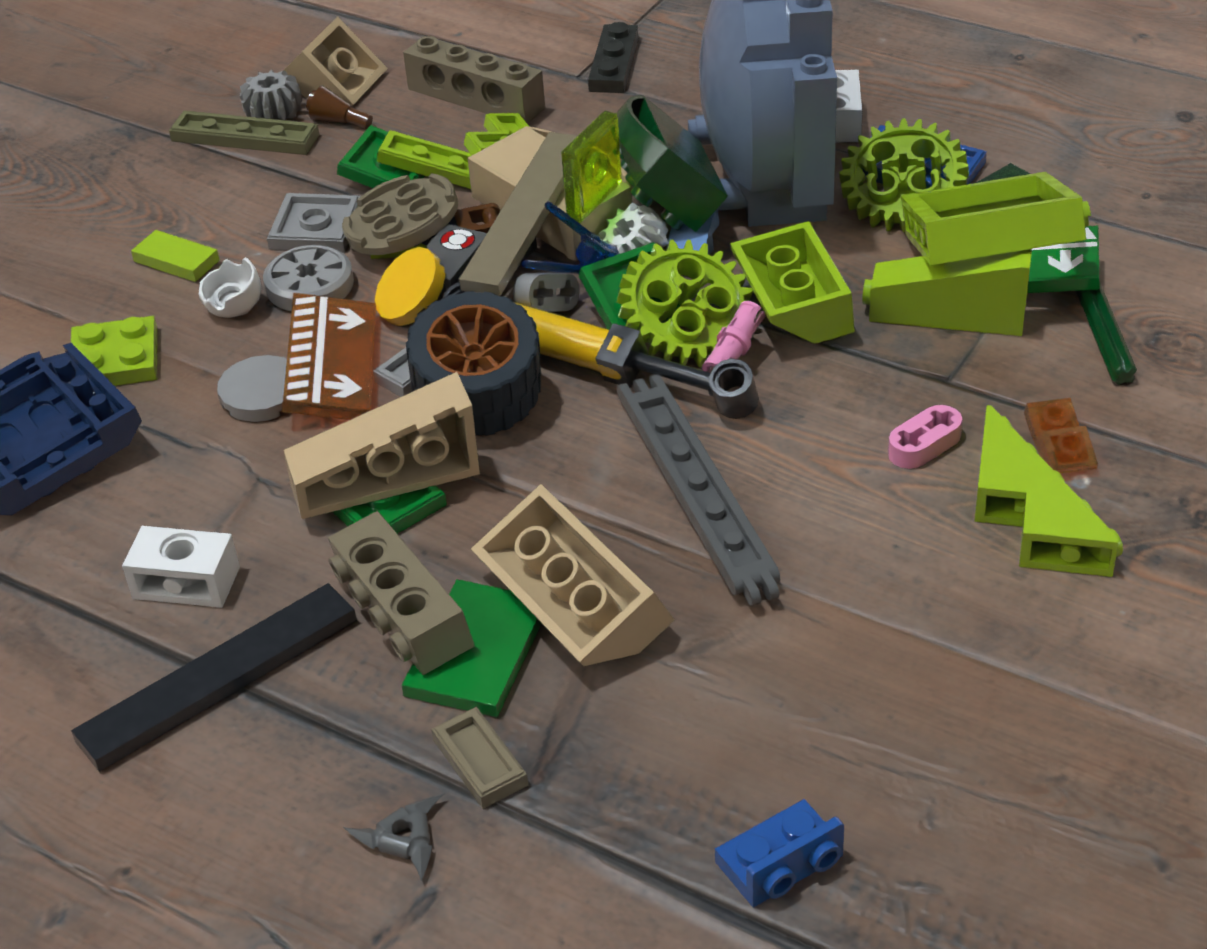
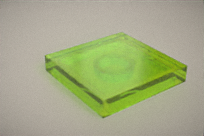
[561,110,622,224]

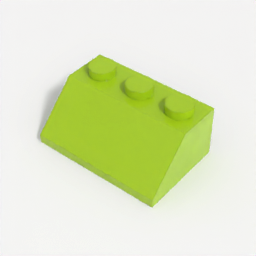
[730,221,855,344]

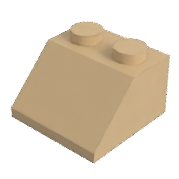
[283,17,388,106]

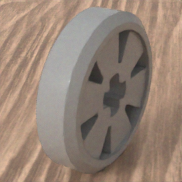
[263,245,354,312]

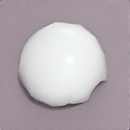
[199,257,261,318]

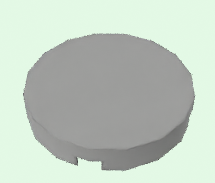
[217,355,304,422]

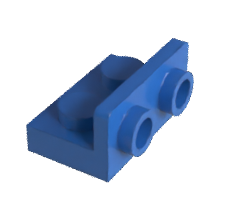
[715,799,844,908]

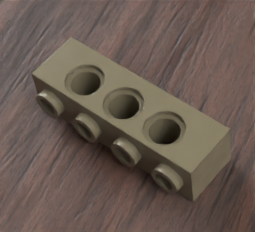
[403,36,545,124]
[327,511,475,675]

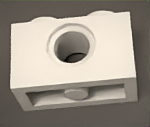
[122,526,240,608]

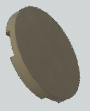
[342,174,458,255]

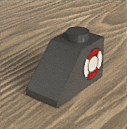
[426,224,487,299]

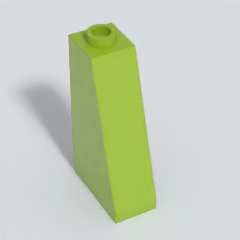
[862,249,1032,336]

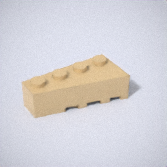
[284,372,480,519]

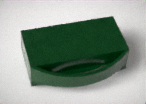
[611,95,728,232]

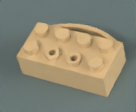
[468,126,632,260]

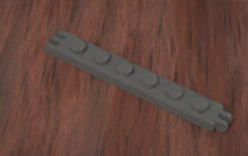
[617,374,780,606]

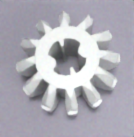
[599,202,669,258]

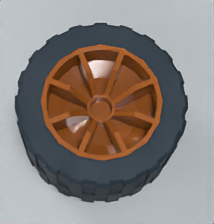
[406,291,541,436]

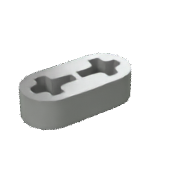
[513,272,580,312]

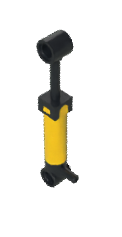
[443,282,759,419]

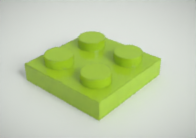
[71,316,158,386]

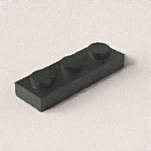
[588,22,639,93]

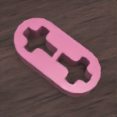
[888,405,963,469]

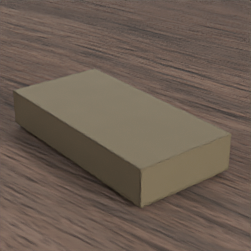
[431,707,529,809]

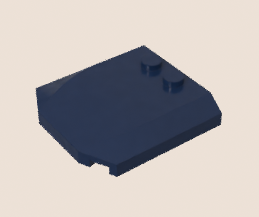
[0,343,142,516]

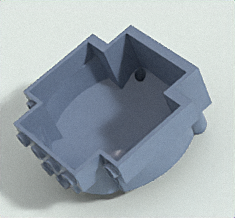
[688,0,837,227]

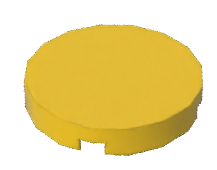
[375,247,445,326]

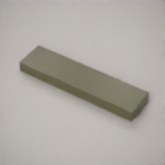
[169,110,319,155]

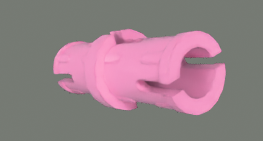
[702,301,765,373]

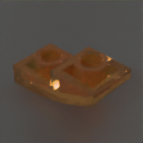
[1024,398,1098,474]

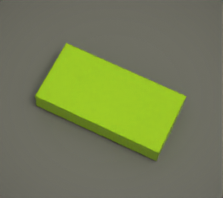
[131,230,220,282]

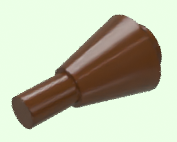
[306,85,373,129]

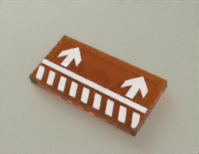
[282,293,376,420]

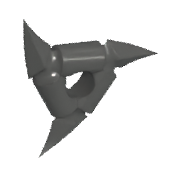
[343,793,446,881]

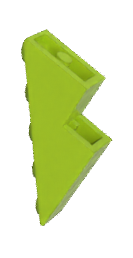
[974,405,1123,577]

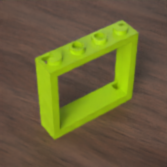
[901,172,1091,265]

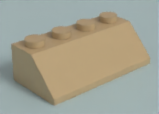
[471,484,675,666]

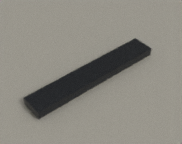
[71,583,357,772]

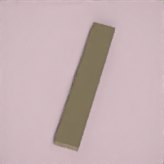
[459,132,587,296]

